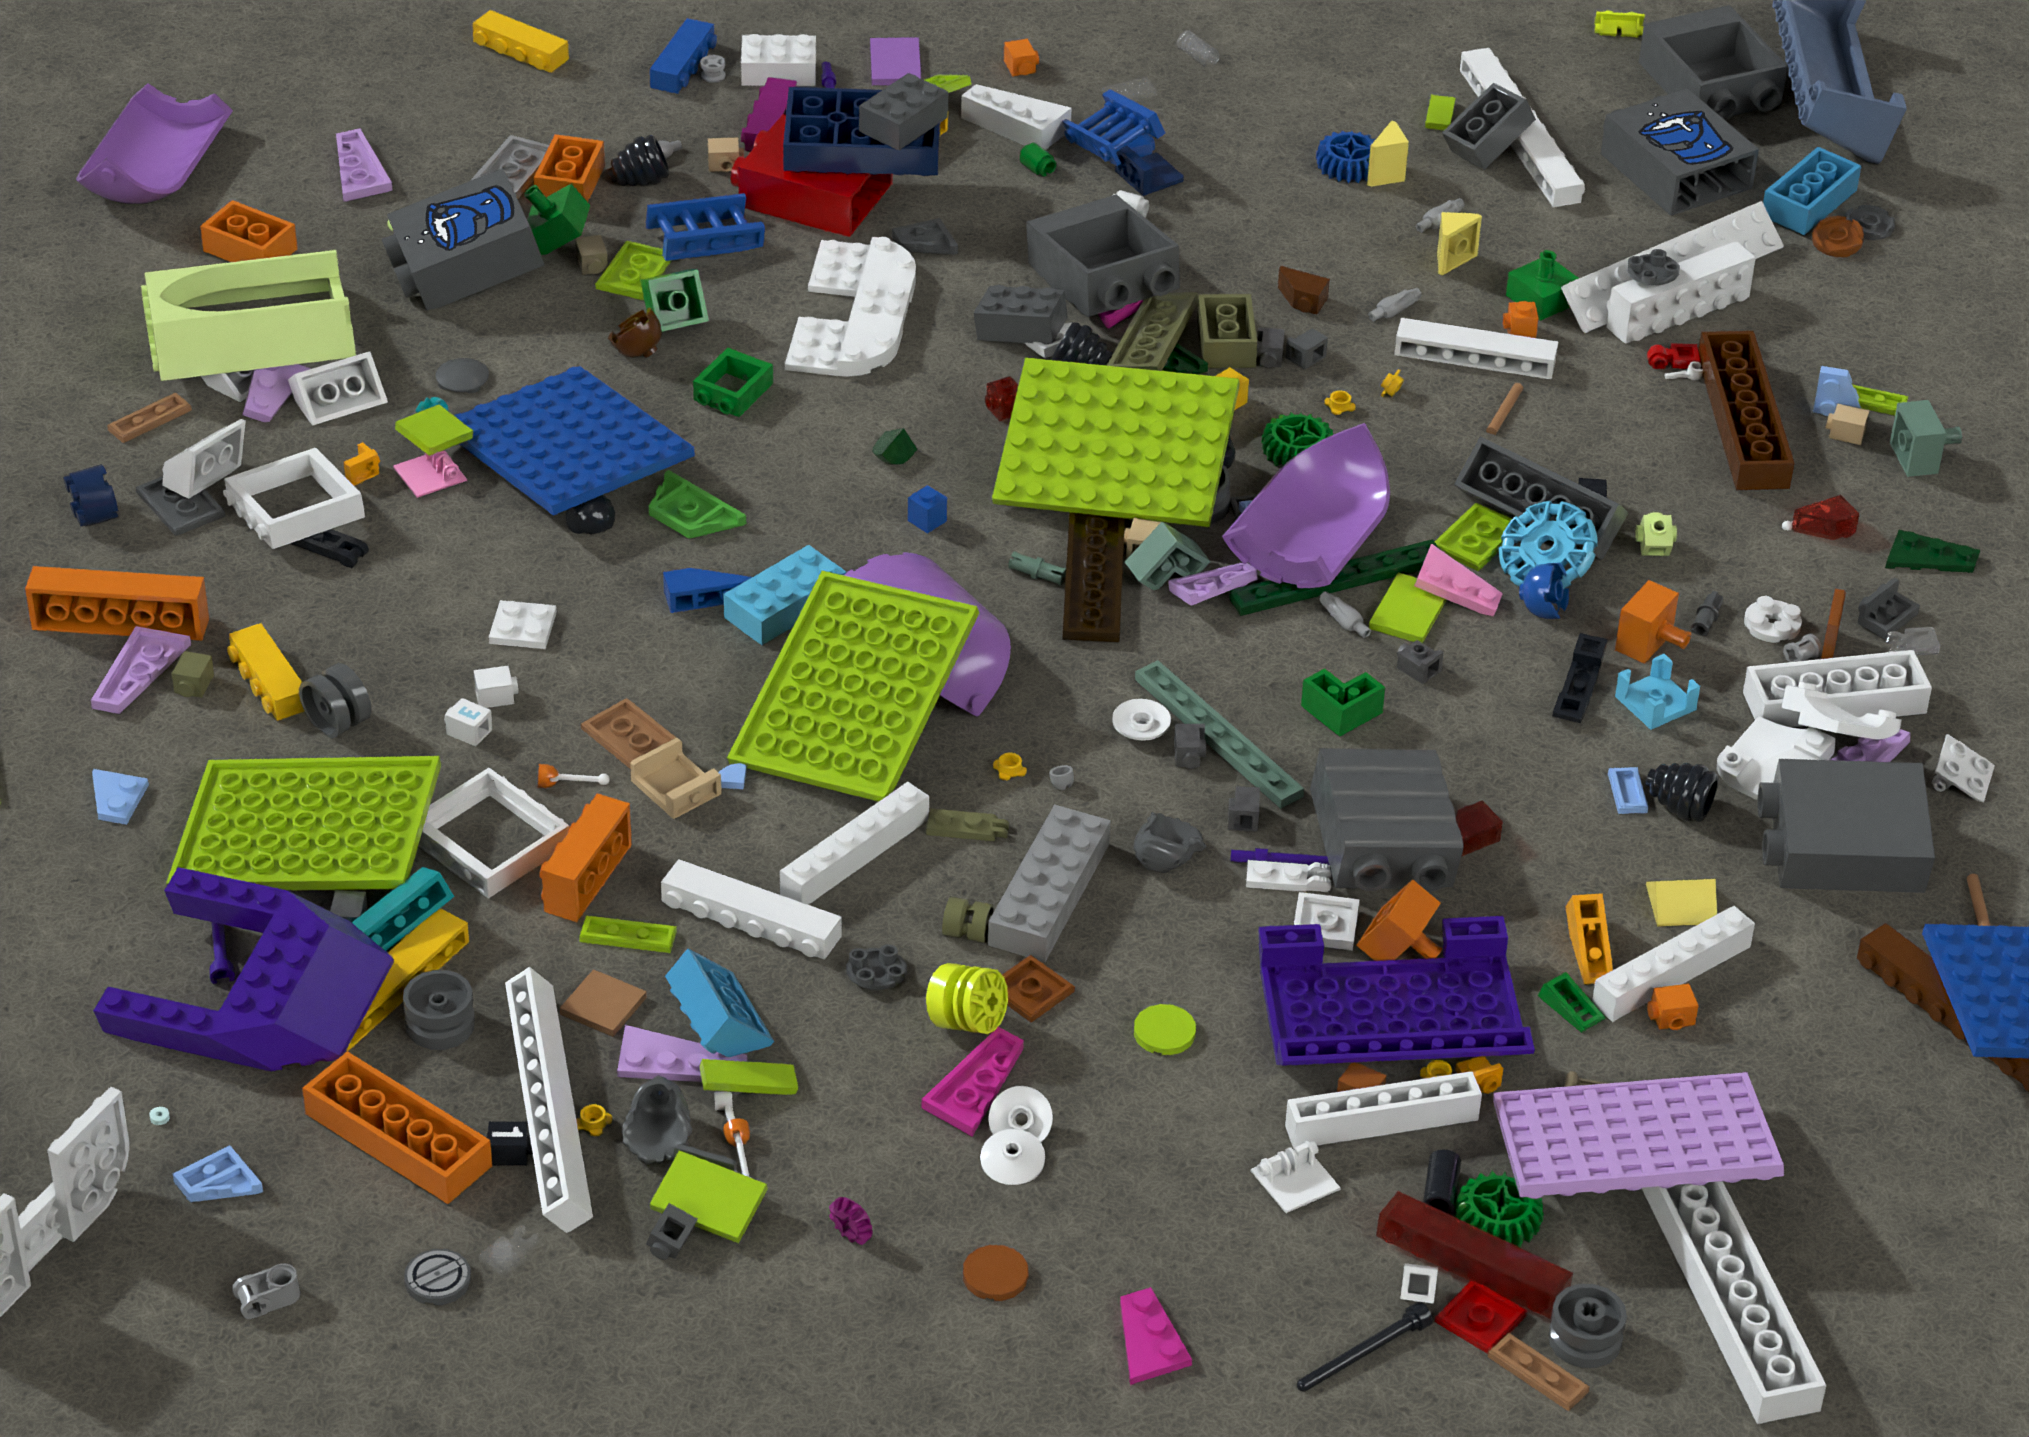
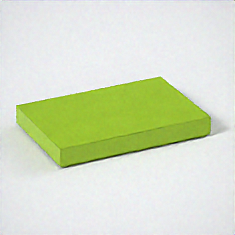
[595,241,672,300]
[1435,503,1512,571]
[1369,573,1447,643]
[650,1150,768,1243]

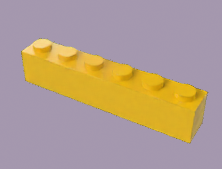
[347,908,469,1051]

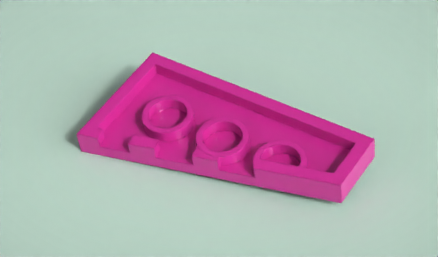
[921,1027,1024,1137]

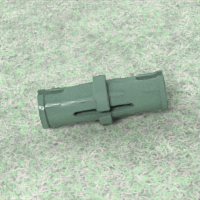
[1008,551,1066,585]

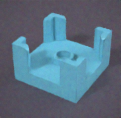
[1615,654,1700,730]

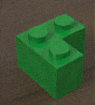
[1301,668,1385,737]

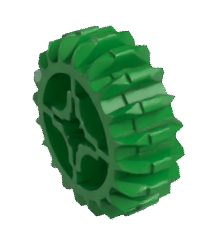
[1261,412,1334,466]
[1455,1171,1544,1251]

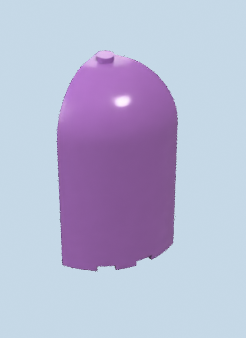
[76,83,233,204]
[1222,423,1390,588]
[844,552,1011,717]

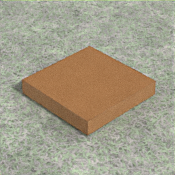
[560,969,647,1037]

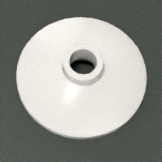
[1112,699,1171,740]
[989,1086,1053,1142]
[980,1129,1045,1185]

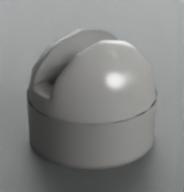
[1049,765,1074,790]

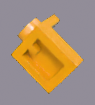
[343,442,380,486]
[1455,1056,1503,1094]

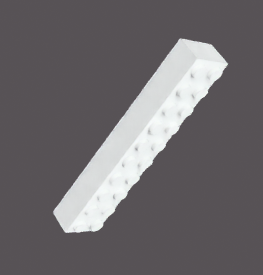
[1642,1181,1826,1424]

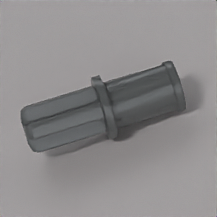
[1691,591,1724,636]

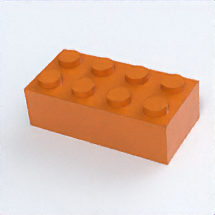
[539,793,632,922]

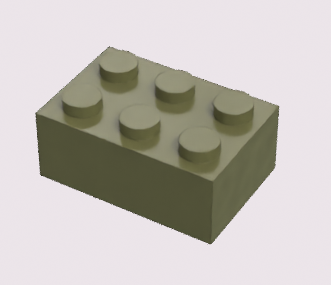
[1197,294,1257,368]

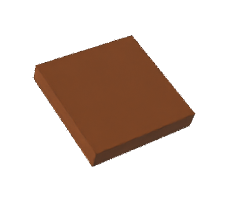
[1821,588,1846,659]
[1002,955,1075,1023]

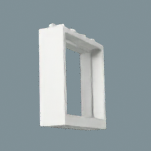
[223,447,365,549]
[418,768,569,899]

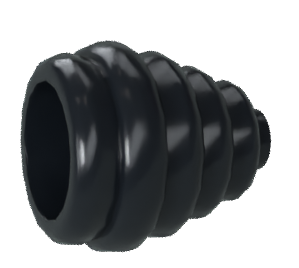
[607,135,669,186]
[1051,322,1113,366]
[1646,763,1719,822]

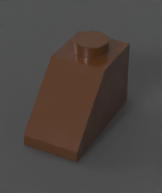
[1278,266,1330,315]

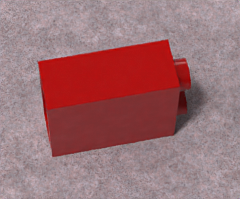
[730,114,893,237]

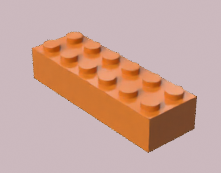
[25,566,209,641]
[302,1051,492,1204]

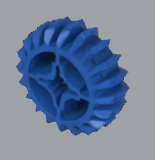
[1316,130,1376,184]

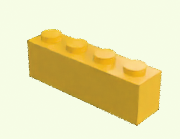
[472,10,569,73]
[227,623,304,721]

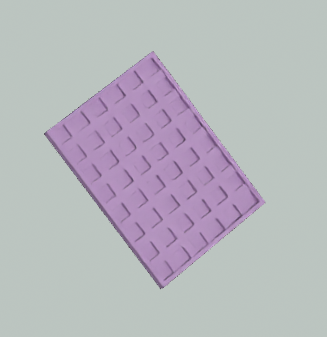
[1493,1072,1784,1199]

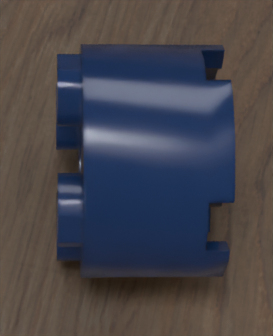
[63,464,118,527]

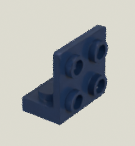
[1115,145,1184,196]

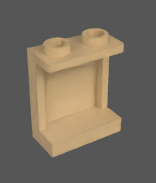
[630,738,721,819]

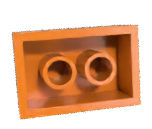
[534,134,605,202]
[200,200,298,262]

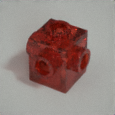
[984,376,1019,422]

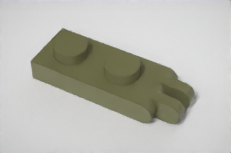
[926,808,1009,841]

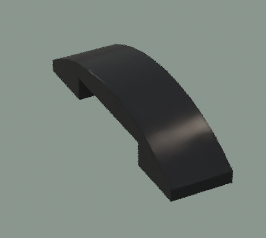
[1552,633,1608,723]

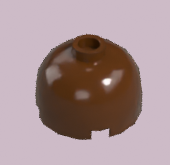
[608,307,662,358]

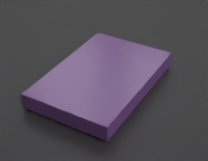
[870,38,921,85]

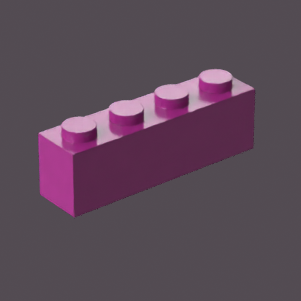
[741,77,797,152]

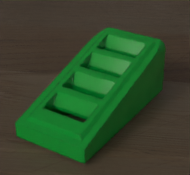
[1538,972,1606,1033]

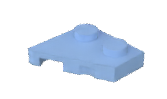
[1813,366,1861,416]
[92,769,149,825]
[173,1145,263,1202]

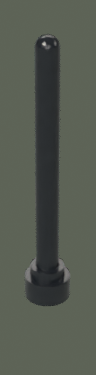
[1297,1301,1433,1392]

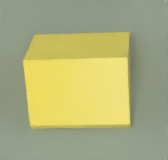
[1367,121,1409,187]
[1437,212,1482,275]
[1646,879,1717,926]

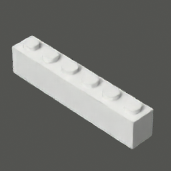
[1394,318,1558,379]
[780,782,929,905]
[661,859,842,960]
[1592,906,1755,1022]
[1285,1071,1482,1149]

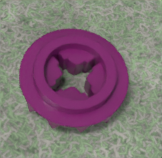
[829,1197,873,1245]

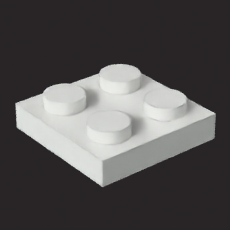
[489,600,557,649]
[1294,892,1360,951]

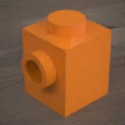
[1004,39,1039,76]
[1503,301,1538,338]
[1647,984,1699,1030]

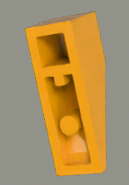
[1565,893,1613,985]

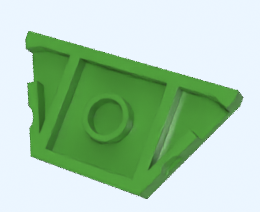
[649,470,746,539]

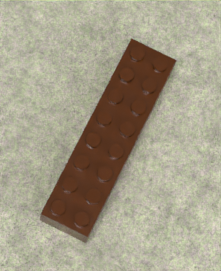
[1698,331,1795,490]

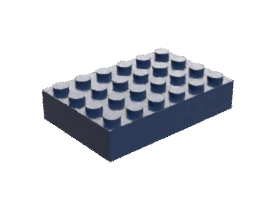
[783,87,940,176]

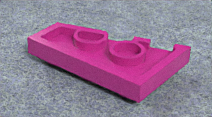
[1120,1287,1192,1385]

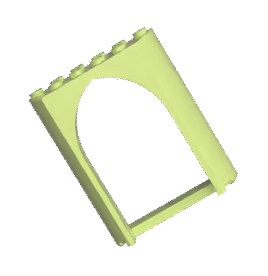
[141,250,356,381]

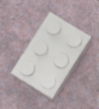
[741,34,816,86]

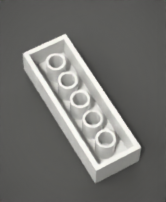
[1606,241,1756,344]
[1743,650,1932,727]

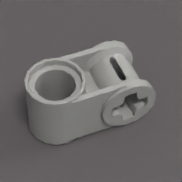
[232,1263,301,1319]

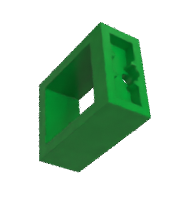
[693,348,773,417]

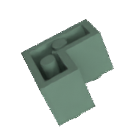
[1125,522,1210,590]

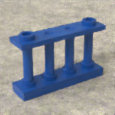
[1062,89,1166,166]
[646,193,765,261]

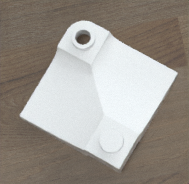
[1782,681,1902,739]
[1717,716,1835,800]

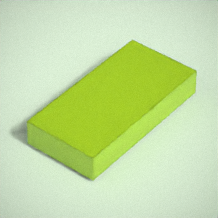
[1425,95,1456,130]

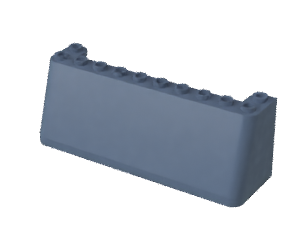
[1773,0,1907,164]

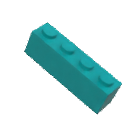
[352,867,455,951]

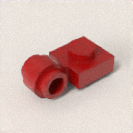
[1647,343,1700,369]

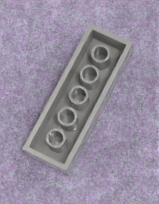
[988,804,1111,962]

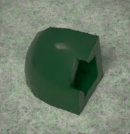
[872,428,918,465]

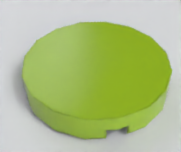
[1134,1004,1196,1055]

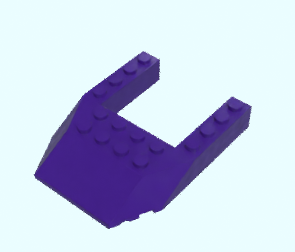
[93,867,394,1071]

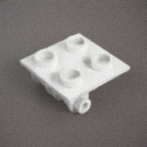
[1932,734,1995,803]
[1251,1141,1341,1213]

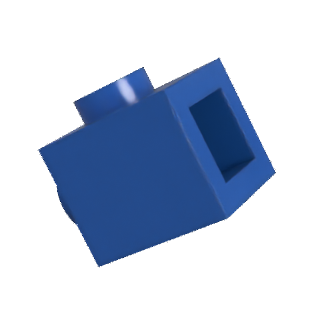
[908,485,947,534]

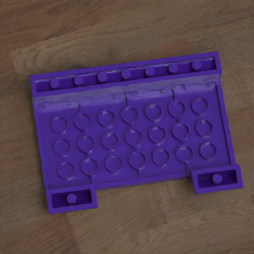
[1258,916,1535,1066]

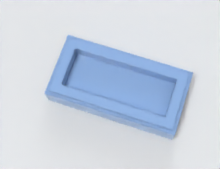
[1608,767,1648,814]

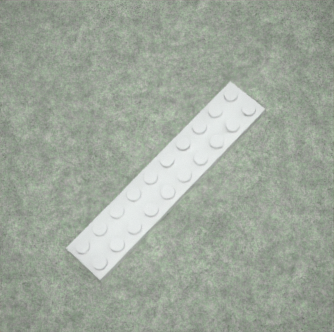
[1561,201,1784,333]

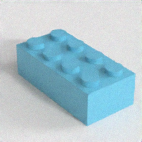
[723,545,847,645]

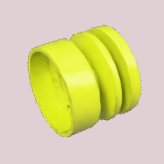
[926,963,1008,1034]

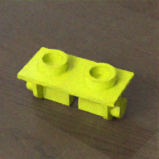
[1594,11,1645,38]

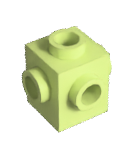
[1635,512,1677,556]

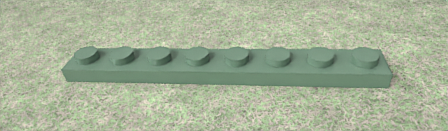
[1135,660,1304,809]

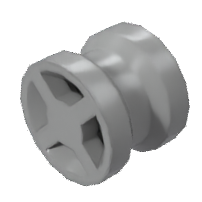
[701,55,726,83]

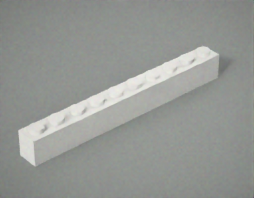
[1460,48,1585,207]
[505,967,593,1232]

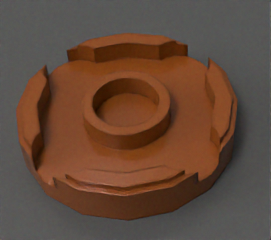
[1812,216,1864,257]
[963,1245,1028,1301]

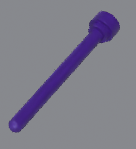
[209,922,235,984]

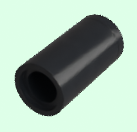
[1422,1149,1461,1218]

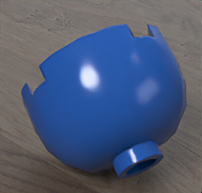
[1519,563,1569,619]

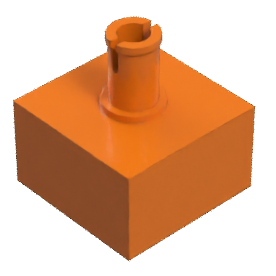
[1615,580,1691,664]
[1356,879,1442,961]

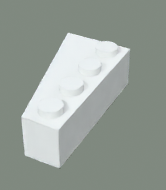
[961,84,1071,150]

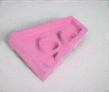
[1414,544,1503,616]

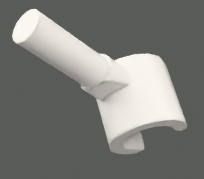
[1664,361,1704,380]
[714,1091,735,1121]

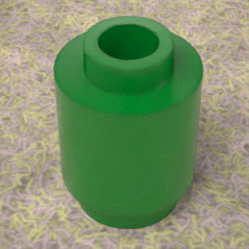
[1020,143,1057,177]

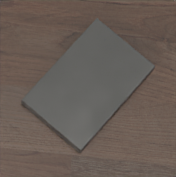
[136,476,225,536]

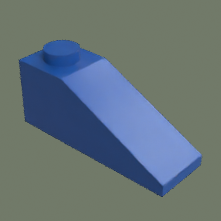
[663,568,752,613]

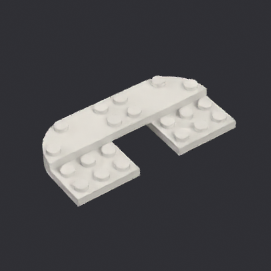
[785,237,916,376]
[0,1087,129,1317]

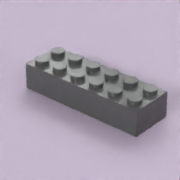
[1454,436,1629,560]

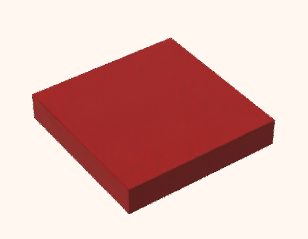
[1434,1279,1528,1354]

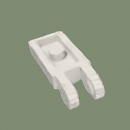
[1246,860,1332,892]

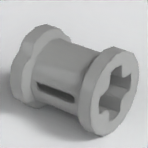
[1783,634,1822,662]

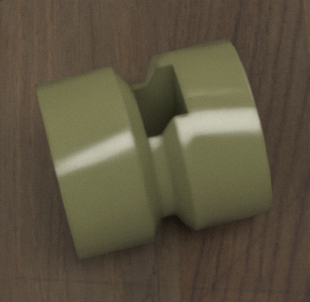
[942,896,994,943]

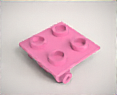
[393,450,467,498]

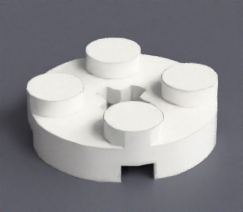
[1744,596,1802,643]

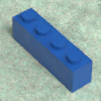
[650,18,717,94]

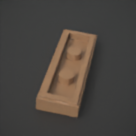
[107,393,192,443]
[1488,1333,1590,1411]

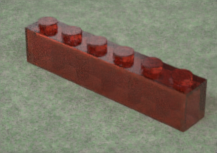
[1376,1191,1573,1319]

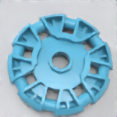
[1499,501,1598,589]

